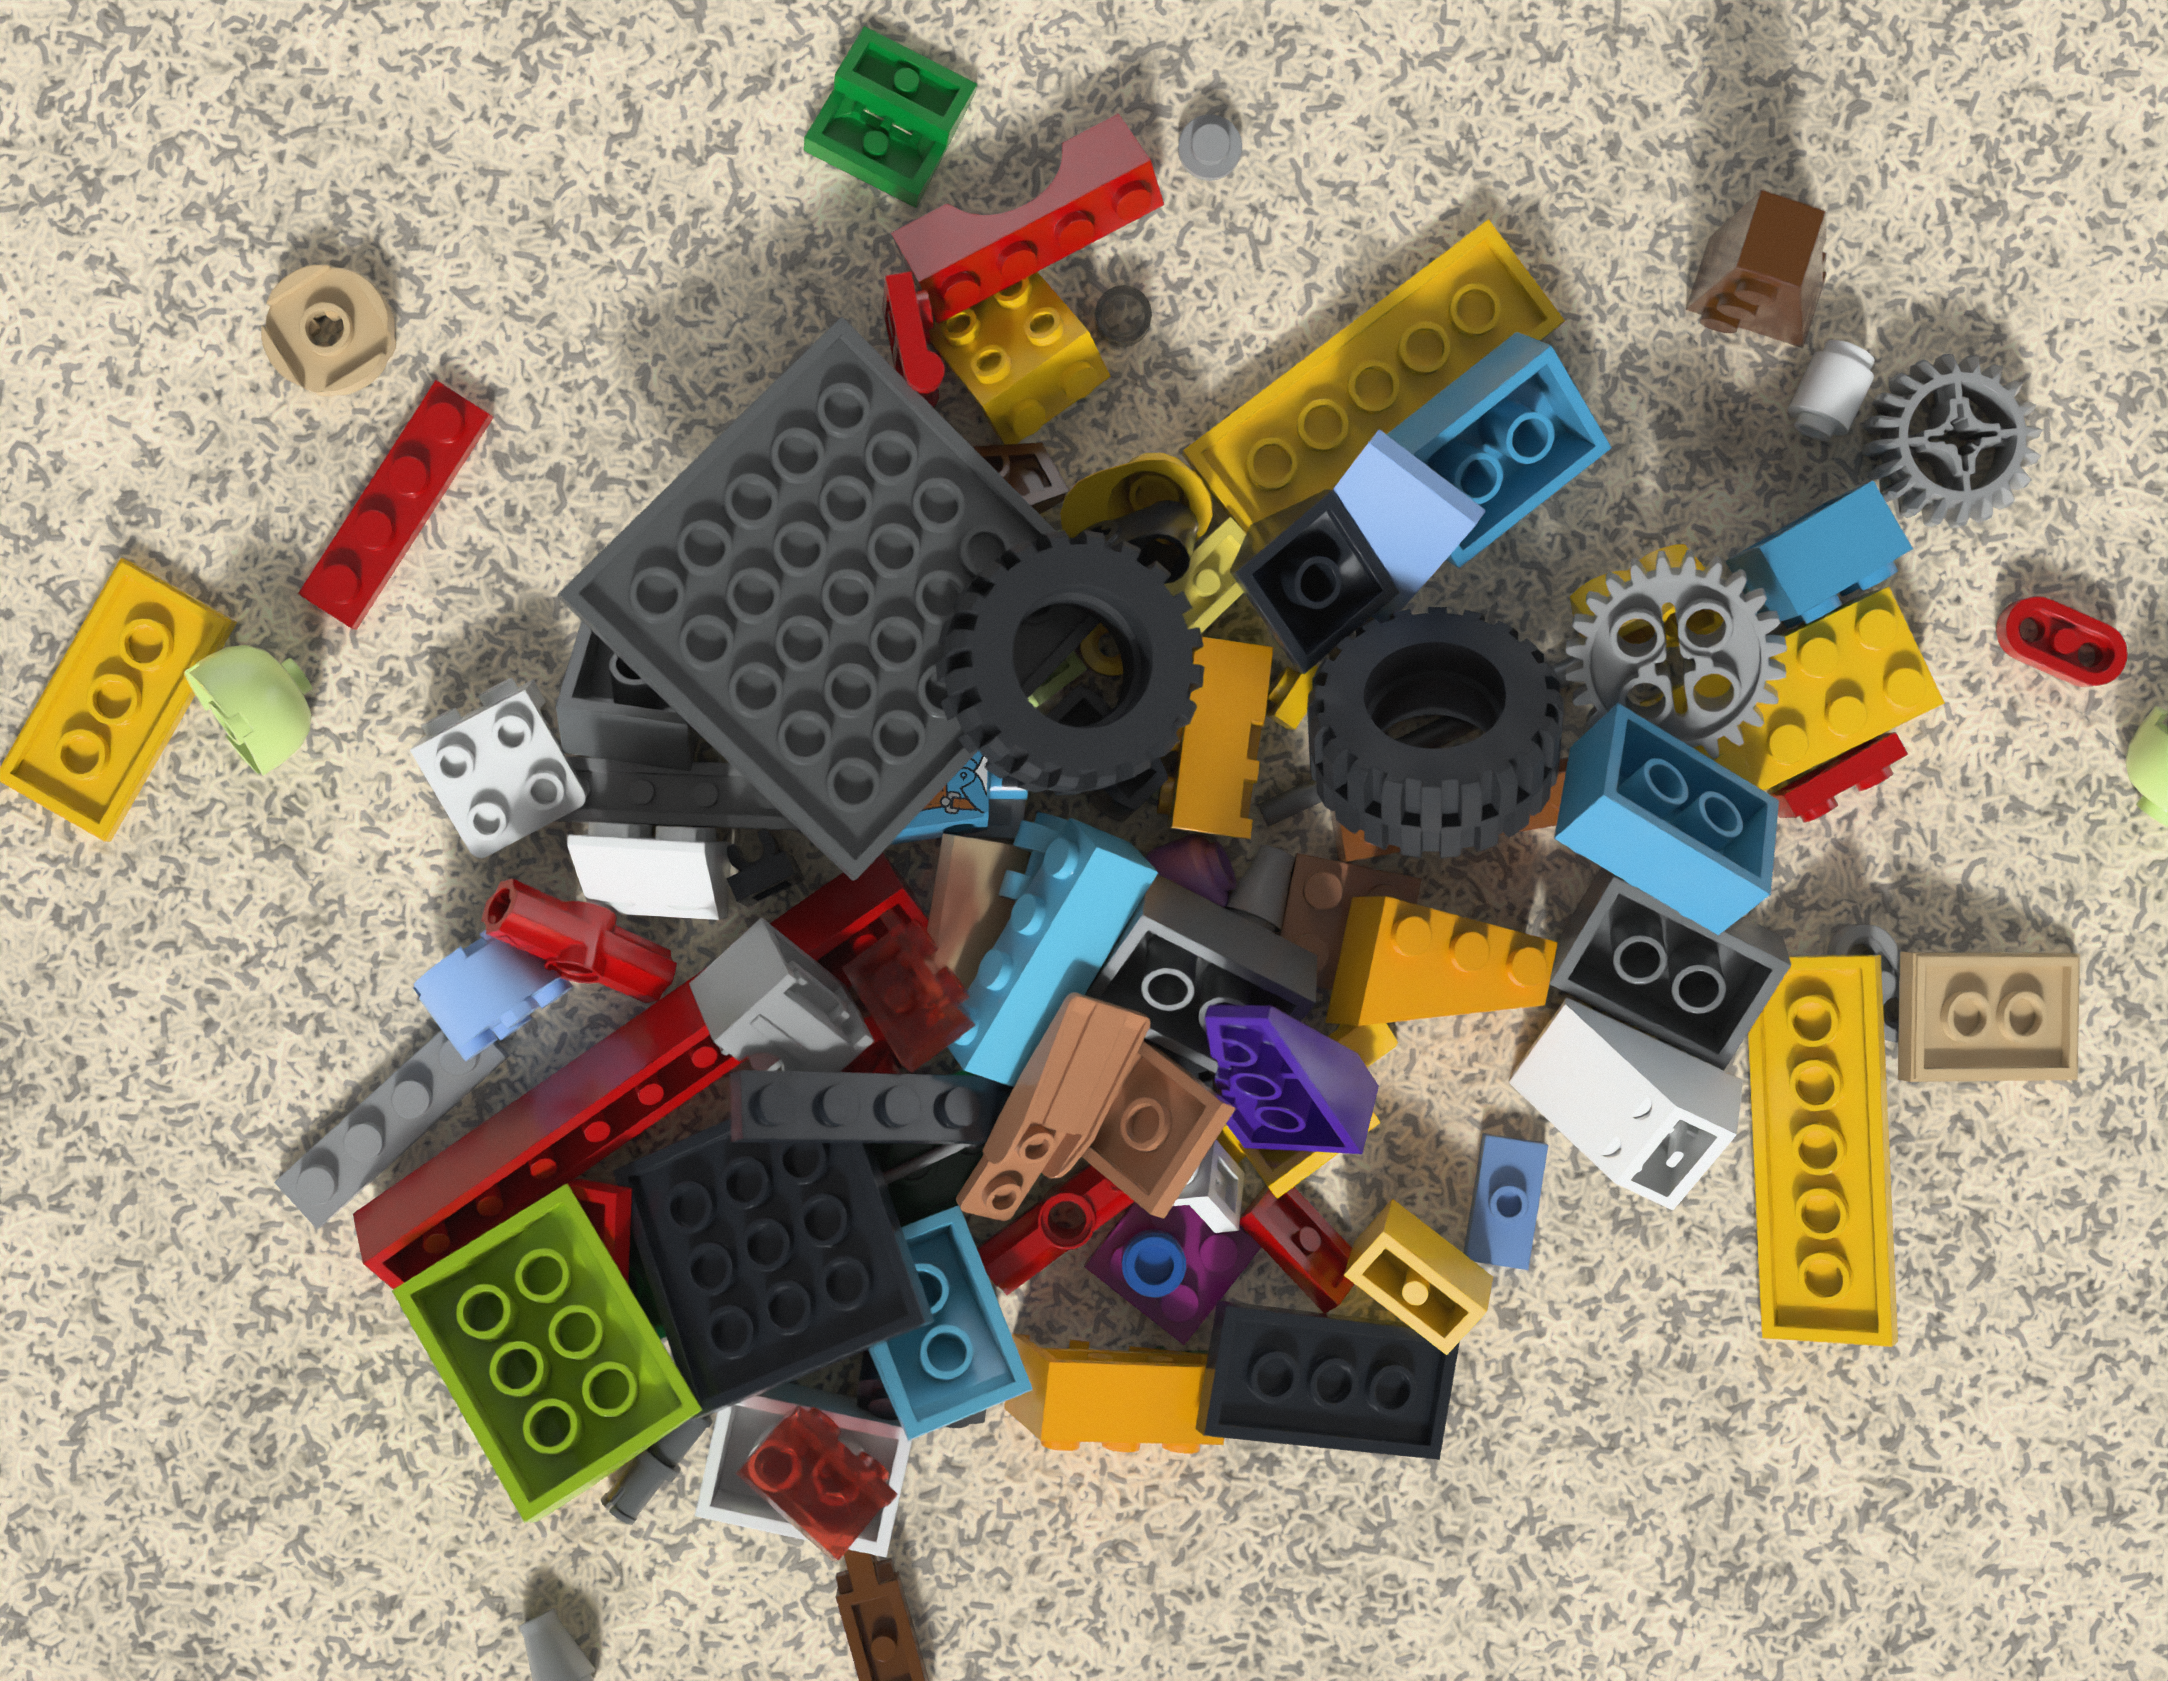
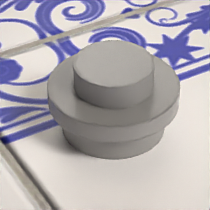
[1178,115,1242,181]

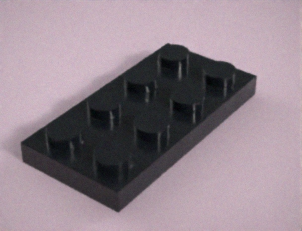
[1195,1300,1460,1460]

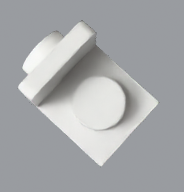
[1173,1140,1245,1233]

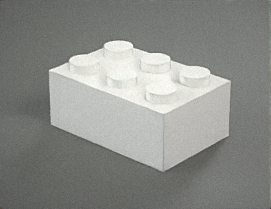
[695,1383,913,1557]

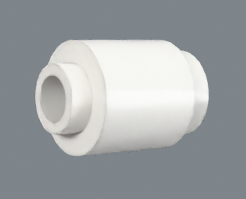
[1787,340,1875,441]

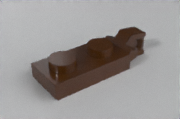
[835,1548,929,1681]

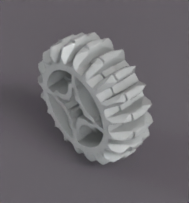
[1861,354,2043,528]

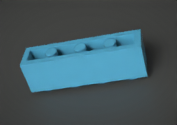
[940,818,1158,1087]

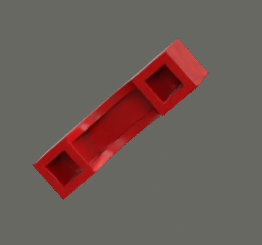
[891,113,1164,324]

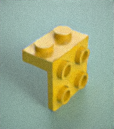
[929,272,1111,445]

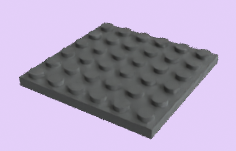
[558,316,1100,881]

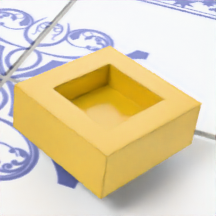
[1266,665,1318,730]

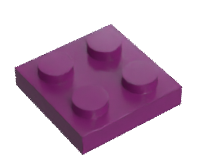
[1084,1201,1262,1345]

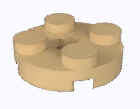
[261,264,396,396]

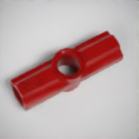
[481,878,677,1003]
[976,1164,1134,1295]

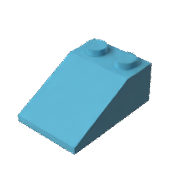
[868,1205,1033,1441]

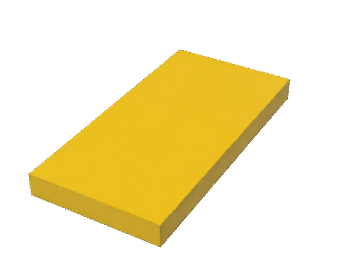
[0,557,237,842]

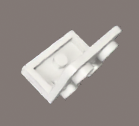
[410,678,587,858]

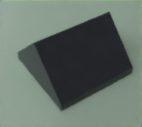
[1229,489,1399,674]

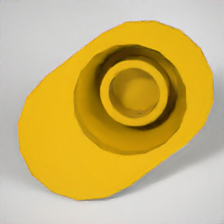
[1060,453,1213,545]

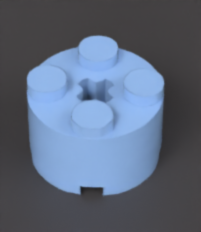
[413,930,573,1061]

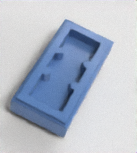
[1463,1133,1548,1270]

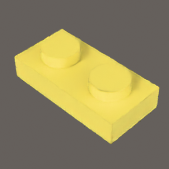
[1164,517,1246,633]

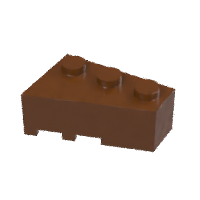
[1686,189,1827,348]

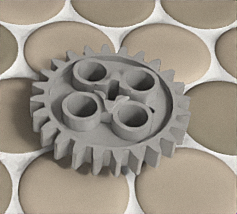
[1566,550,1787,759]

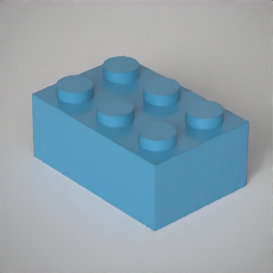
[1386,332,1612,568]
[1554,703,1779,935]

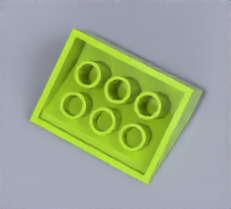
[392,1184,702,1523]

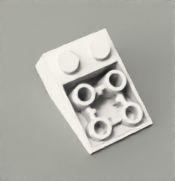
[567,822,732,920]
[1509,997,1743,1210]

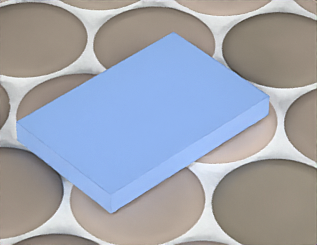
[1333,429,1486,624]

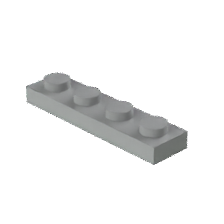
[274,1030,510,1229]

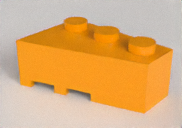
[1157,637,1273,839]
[1325,896,1558,1026]
[1004,1333,1224,1454]

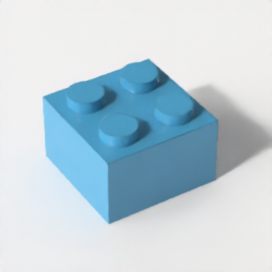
[1725,480,1913,629]

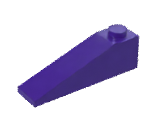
[1205,1005,1379,1154]

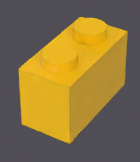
[1344,1198,1493,1355]

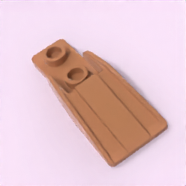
[956,992,1150,1221]

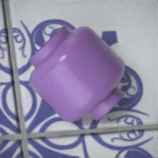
[1145,834,1236,908]

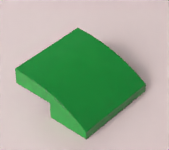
[803,26,977,208]

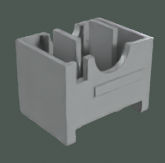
[689,918,874,1072]

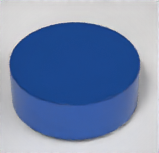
[1121,1229,1186,1297]

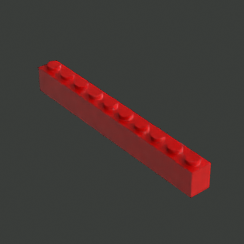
[353,852,929,1289]

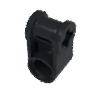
[1078,500,1199,584]

